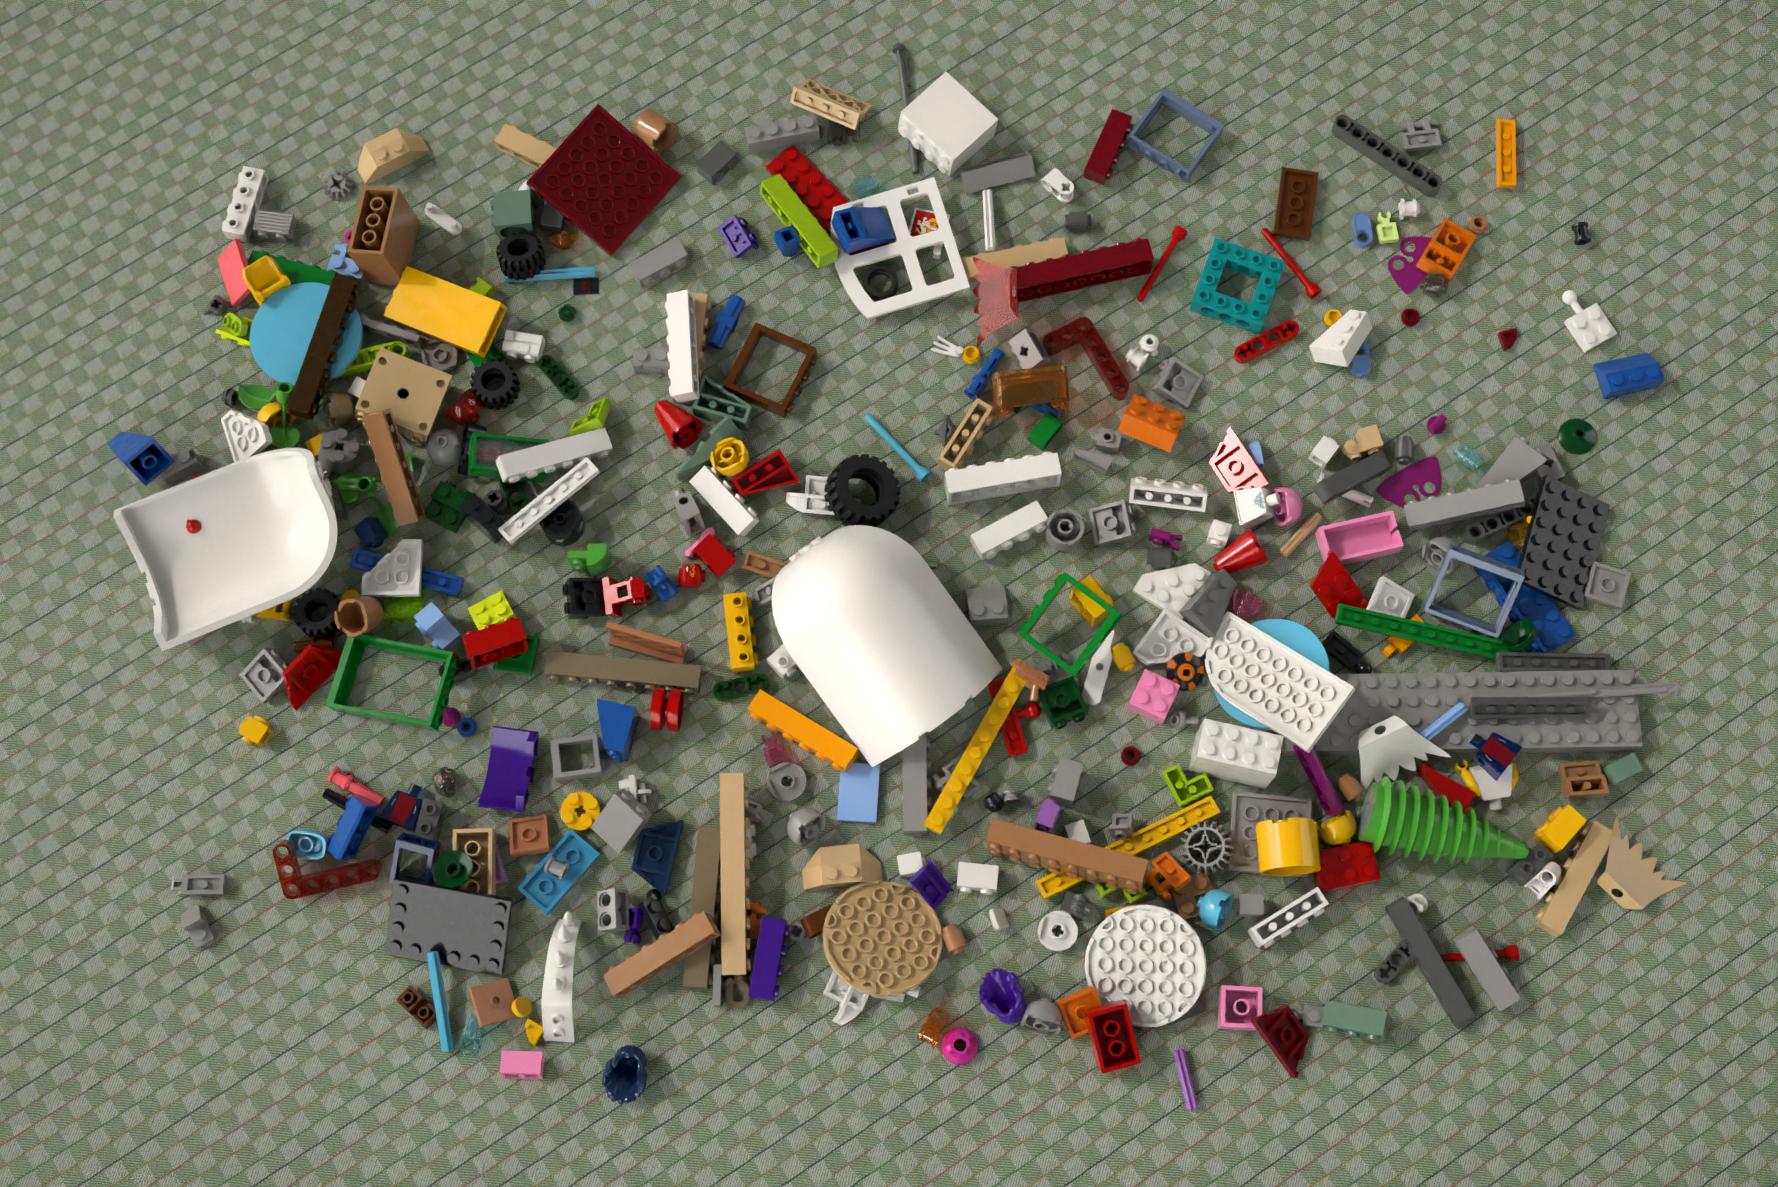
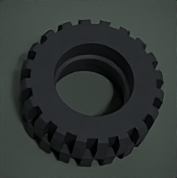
[824,454,901,527]

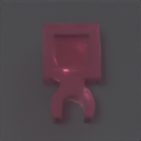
[761,731,788,768]

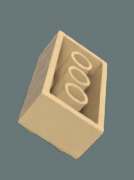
[452,828,497,895]

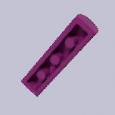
[1293,745,1345,816]

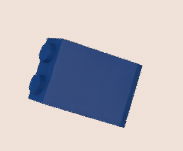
[597,699,640,762]

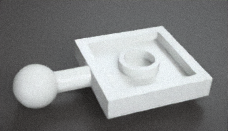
[1562,290,1617,353]

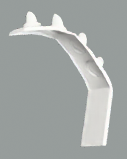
[541,911,582,1042]

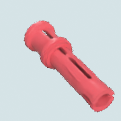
[327,766,386,808]

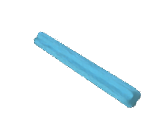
[504,266,596,282]
[427,951,454,1052]

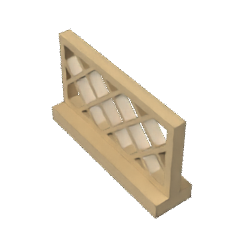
[790,79,873,130]

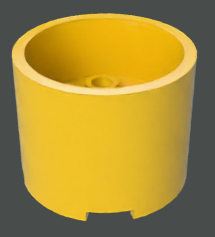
[1256,818,1321,876]

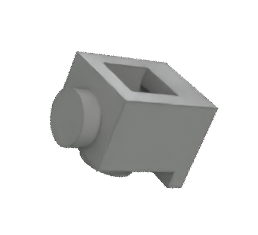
[1093,427,1122,454]

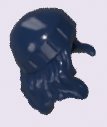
[602,1045,648,1104]

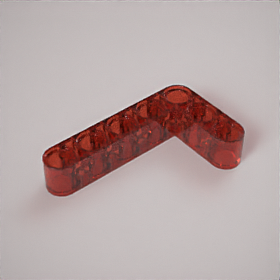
[1043,317,1129,400]
[273,840,382,899]

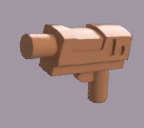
[1009,658,1050,702]

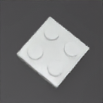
[1366,576,1415,618]

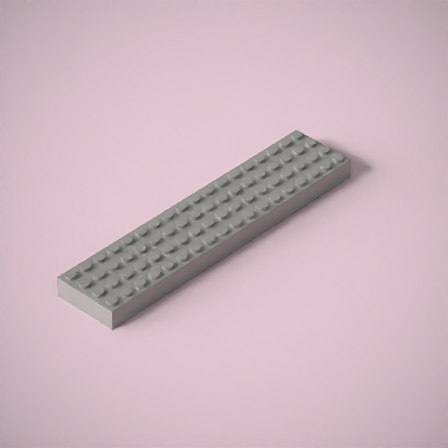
[1283,670,1643,756]

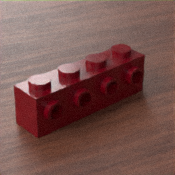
[1084,109,1134,185]

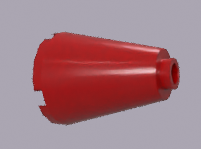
[654,400,703,449]
[1212,529,1268,574]

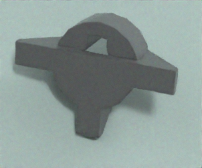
[203,295,235,316]
[935,415,957,447]

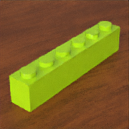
[760,174,839,269]

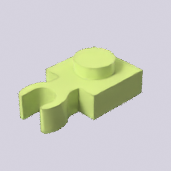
[1376,211,1399,244]

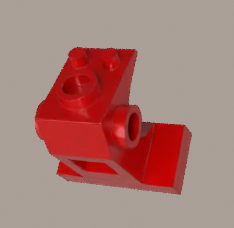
[602,576,651,619]

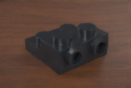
[562,577,608,619]

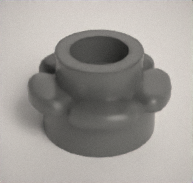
[222,388,238,406]

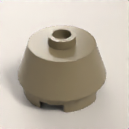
[323,391,355,428]

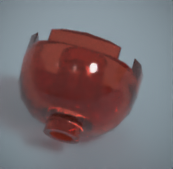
[445,389,482,425]

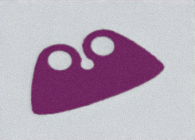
[1388,236,1432,294]
[1376,456,1441,508]

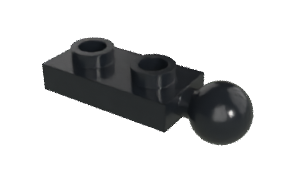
[1322,630,1372,674]

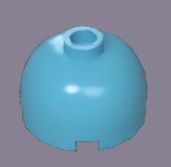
[1197,889,1234,931]

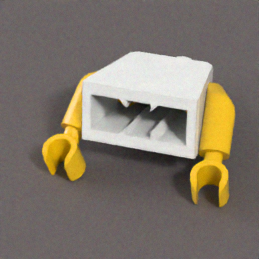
[1455,755,1519,810]

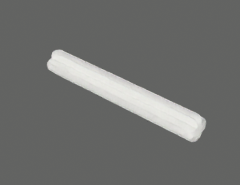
[982,189,996,251]

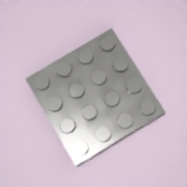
[1228,791,1312,878]

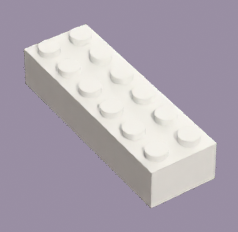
[944,451,1062,505]

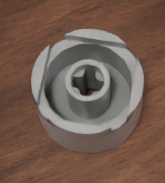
[318,428,359,474]
[1045,508,1085,552]

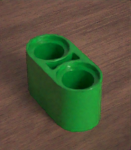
[1027,413,1063,451]

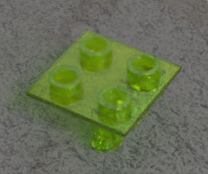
[383,588,424,623]

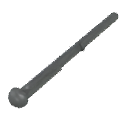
[892,43,919,174]

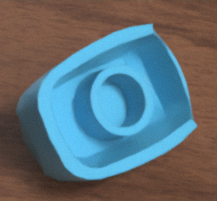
[286,829,329,860]

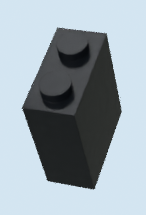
[460,493,504,545]

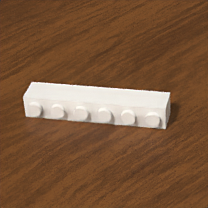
[665,290,700,403]
[496,427,613,483]

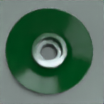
[1558,419,1596,455]
[433,850,473,888]

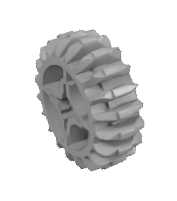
[1180,820,1234,875]

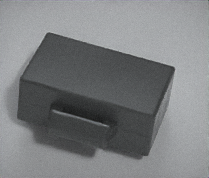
[540,201,571,233]

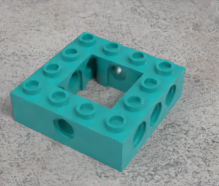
[1189,238,1285,335]

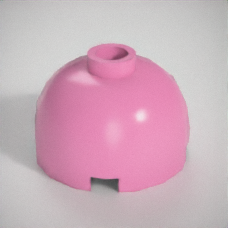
[1270,487,1303,526]

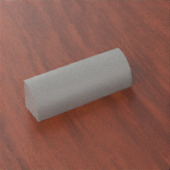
[958,151,1035,194]

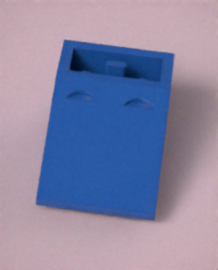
[831,207,896,254]

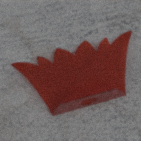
[973,257,1019,347]

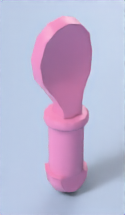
[684,527,716,558]

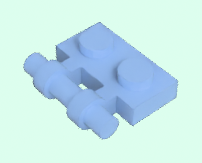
[326,243,364,282]

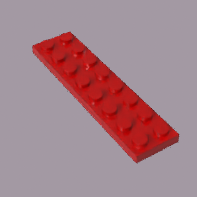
[765,145,889,268]

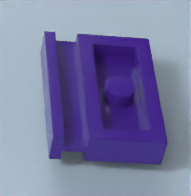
[908,861,954,909]

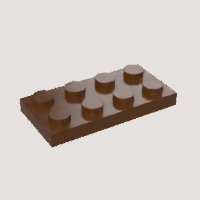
[1273,167,1319,241]

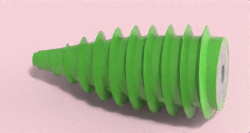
[1358,776,1529,865]

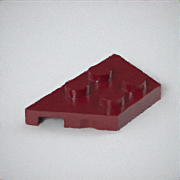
[1251,1006,1309,1078]

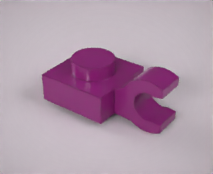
[1148,528,1183,551]

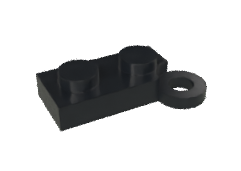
[638,889,674,940]

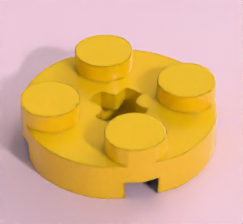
[560,792,601,832]

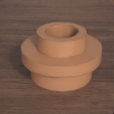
[1469,216,1488,234]

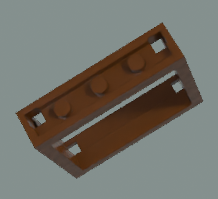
[723,322,818,418]

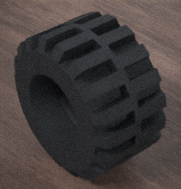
[496,232,546,281]
[470,358,521,410]
[293,588,341,640]

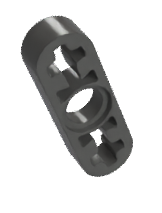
[1374,940,1413,984]

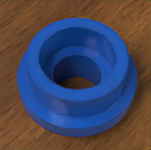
[457,718,477,737]

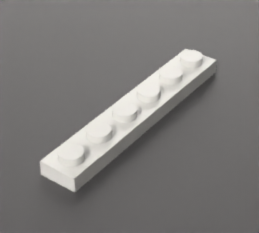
[498,457,600,545]

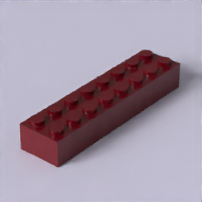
[1003,238,1154,305]

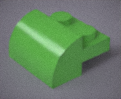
[568,543,612,577]

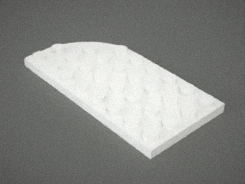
[1205,611,1355,753]

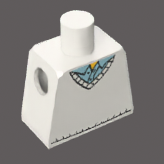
[1233,487,1281,529]

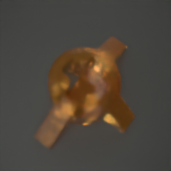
[547,231,579,250]

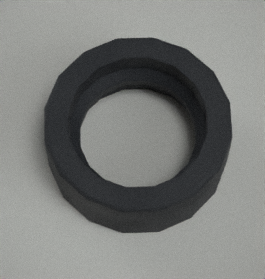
[863,265,898,302]

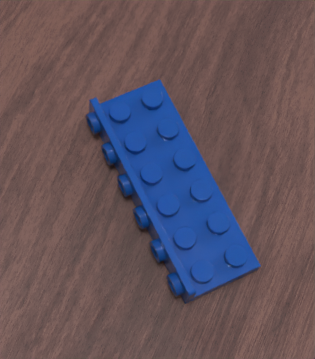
[1474,541,1576,653]

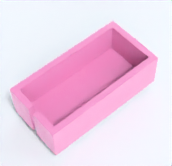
[1315,510,1404,565]

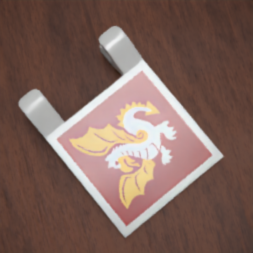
[909,208,950,259]

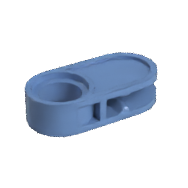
[1351,211,1373,248]
[1350,342,1371,378]

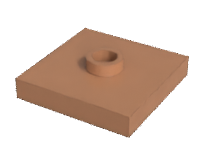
[508,814,551,858]
[469,978,518,1028]

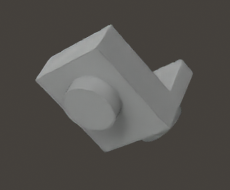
[1109,813,1134,840]

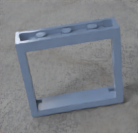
[1127,88,1225,181]
[1424,544,1525,638]

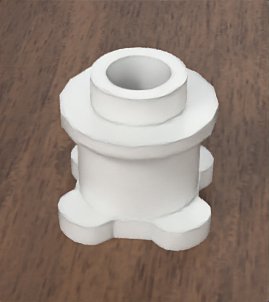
[1398,198,1420,220]
[1139,334,1159,357]
[1125,347,1150,372]
[1407,893,1428,918]

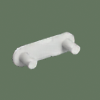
[424,203,462,235]

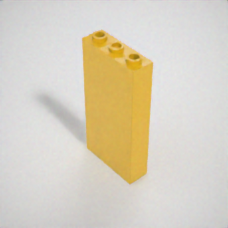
[384,266,507,358]

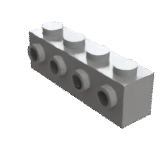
[745,114,820,154]
[1452,927,1520,1012]

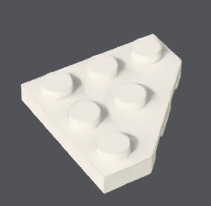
[221,410,273,463]
[361,539,423,597]
[1132,563,1211,620]
[1132,608,1209,666]

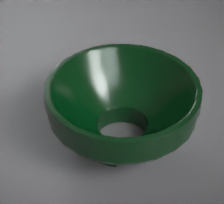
[1502,619,1537,651]

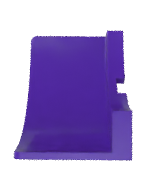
[478,726,539,813]

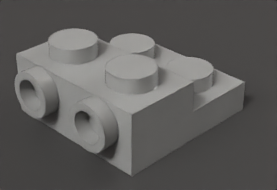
[1151,357,1204,409]
[1088,500,1138,547]
[240,648,290,703]

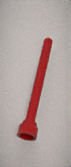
[1137,226,1188,302]
[1261,228,1322,299]
[1439,945,1519,962]

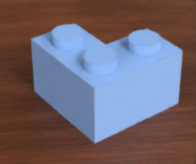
[414,602,463,651]

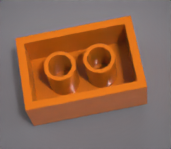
[1118,394,1186,453]

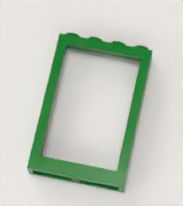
[325,635,460,732]

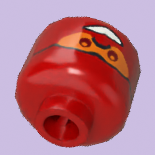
[678,563,705,588]

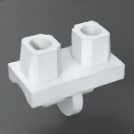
[619,775,652,803]

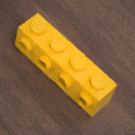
[723,592,759,673]

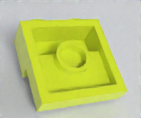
[467,590,517,630]

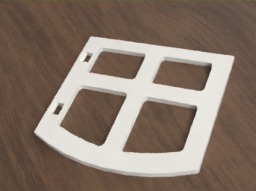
[830,177,970,320]

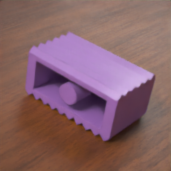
[1033,799,1061,834]

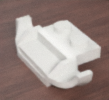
[786,475,861,515]
[823,970,869,1025]

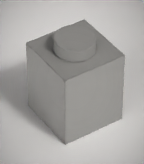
[1237,894,1267,918]

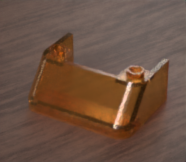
[990,365,1070,421]

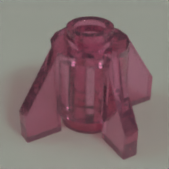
[1233,589,1264,621]

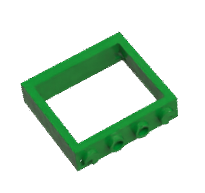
[1018,572,1123,677]

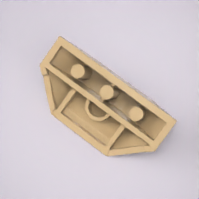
[357,128,430,185]
[802,844,883,891]

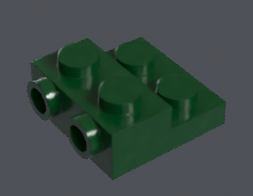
[425,480,472,534]
[1038,676,1088,729]

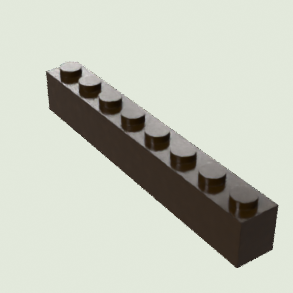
[287,273,361,420]

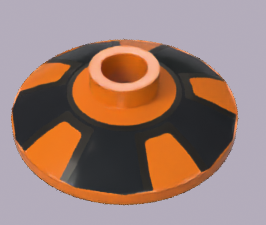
[1165,652,1204,691]

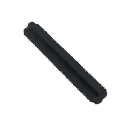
[322,788,392,834]

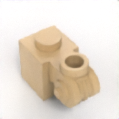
[1342,424,1384,461]

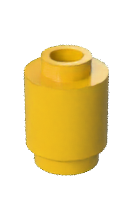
[1111,642,1137,673]

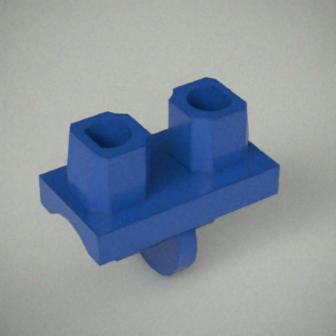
[643,564,679,603]

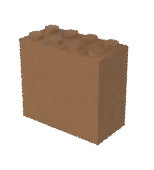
[347,186,420,286]

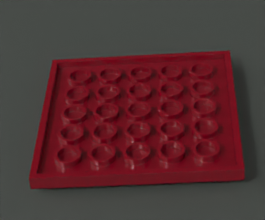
[526,104,681,256]

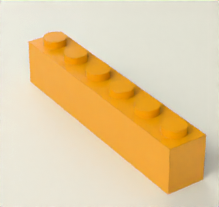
[747,689,860,772]

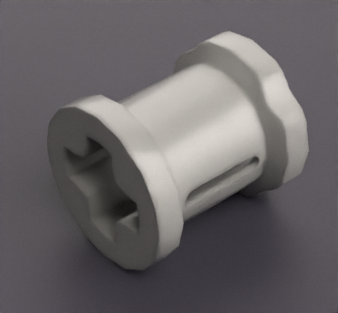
[544,855,570,880]

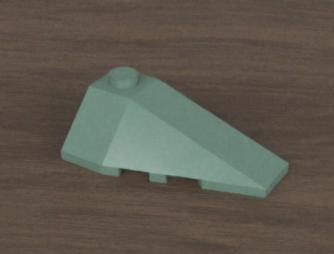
[674,415,745,481]

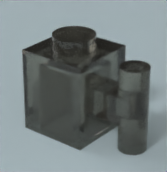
[828,119,860,146]

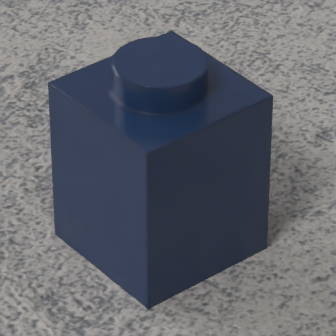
[353,517,389,548]

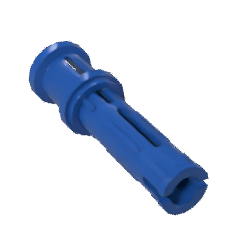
[964,348,1005,400]

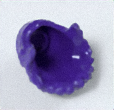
[979,968,1027,1024]

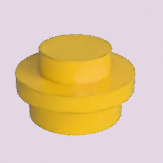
[1324,309,1343,327]
[962,346,980,364]

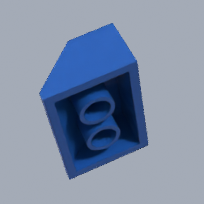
[1593,353,1665,399]
[327,795,380,861]

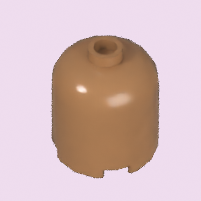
[632,110,679,155]
[334,596,383,637]

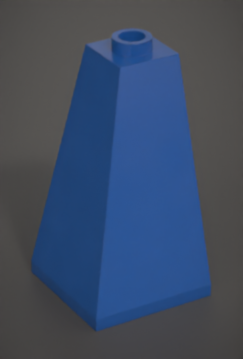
[107,432,175,486]

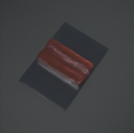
[573,278,599,295]

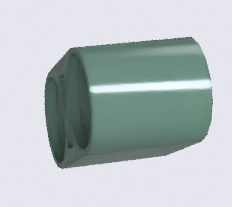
[1602,752,1645,786]

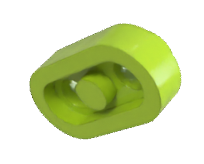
[223,312,248,338]

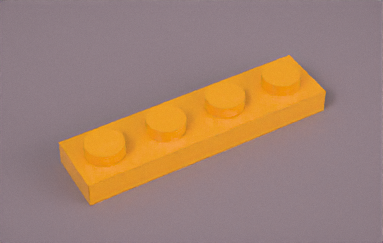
[1496,119,1516,189]

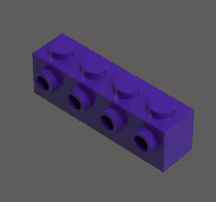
[748,916,790,1002]

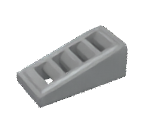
[1073,449,1114,475]

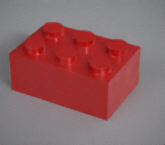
[462,617,528,670]
[1313,841,1381,894]
[1083,1000,1141,1074]

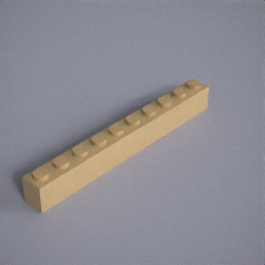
[720,773,751,976]

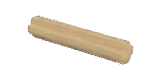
[1280,512,1322,558]

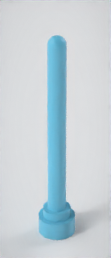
[865,414,932,483]

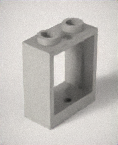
[550,734,606,782]

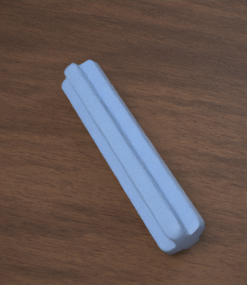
[1420,702,1467,741]

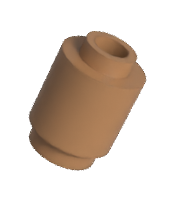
[1336,773,1364,803]
[942,923,967,955]

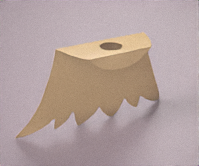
[1597,816,1686,910]

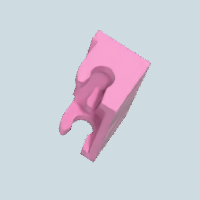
[499,1051,544,1079]

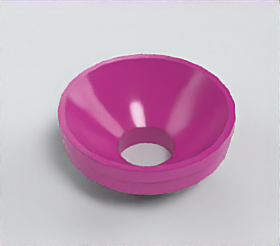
[941,1027,978,1065]

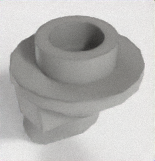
[1171,710,1199,729]

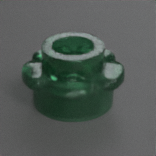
[558,304,576,322]

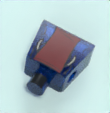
[1469,732,1522,781]
[379,783,423,833]

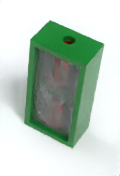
[468,432,549,483]

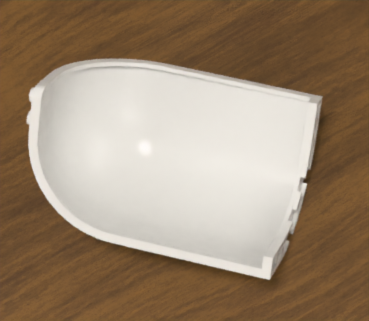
[113,448,338,651]
[772,525,1003,767]

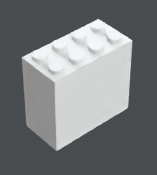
[898,72,998,177]
[1188,718,1284,789]

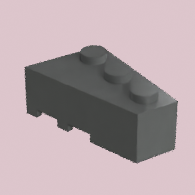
[1179,569,1237,638]

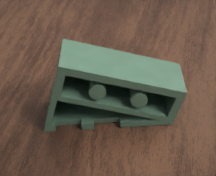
[1322,1001,1392,1042]

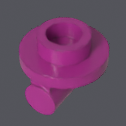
[1426,414,1447,435]
[443,706,461,727]

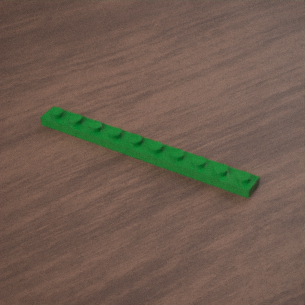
[1334,604,1526,660]

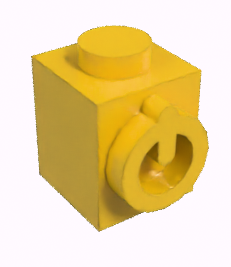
[238,715,274,748]

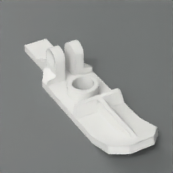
[1082,630,1115,706]

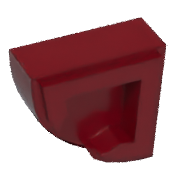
[1497,328,1517,351]

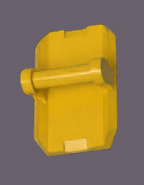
[242,255,291,307]

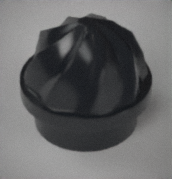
[983,792,1003,812]

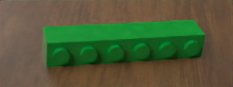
[248,250,355,286]

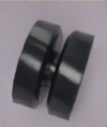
[539,499,585,546]

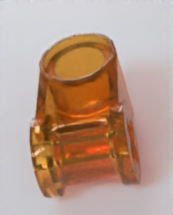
[916,1007,948,1049]

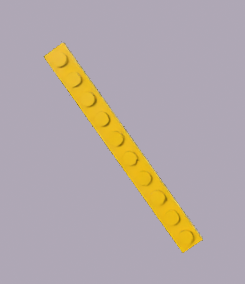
[923,658,1034,835]
[1035,795,1220,901]

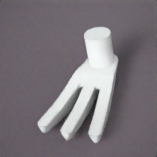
[931,336,963,358]

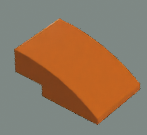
[1416,218,1477,284]

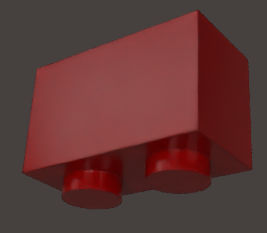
[692,533,736,579]

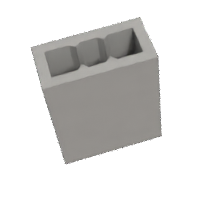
[590,789,652,854]

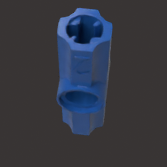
[707,295,745,350]

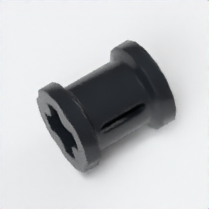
[1571,222,1591,245]

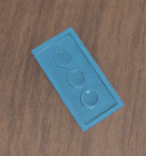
[517,829,601,915]

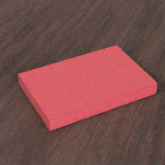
[217,239,251,306]

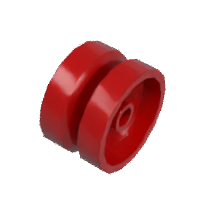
[650,687,684,732]

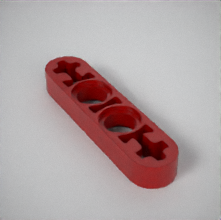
[1233,320,1299,364]

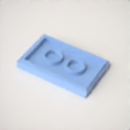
[837,763,880,824]

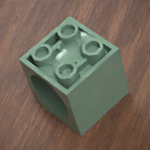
[490,190,537,241]

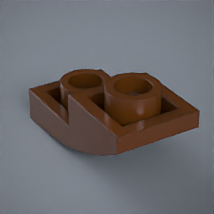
[396,985,437,1029]

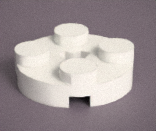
[1038,911,1078,952]

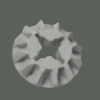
[323,171,353,200]

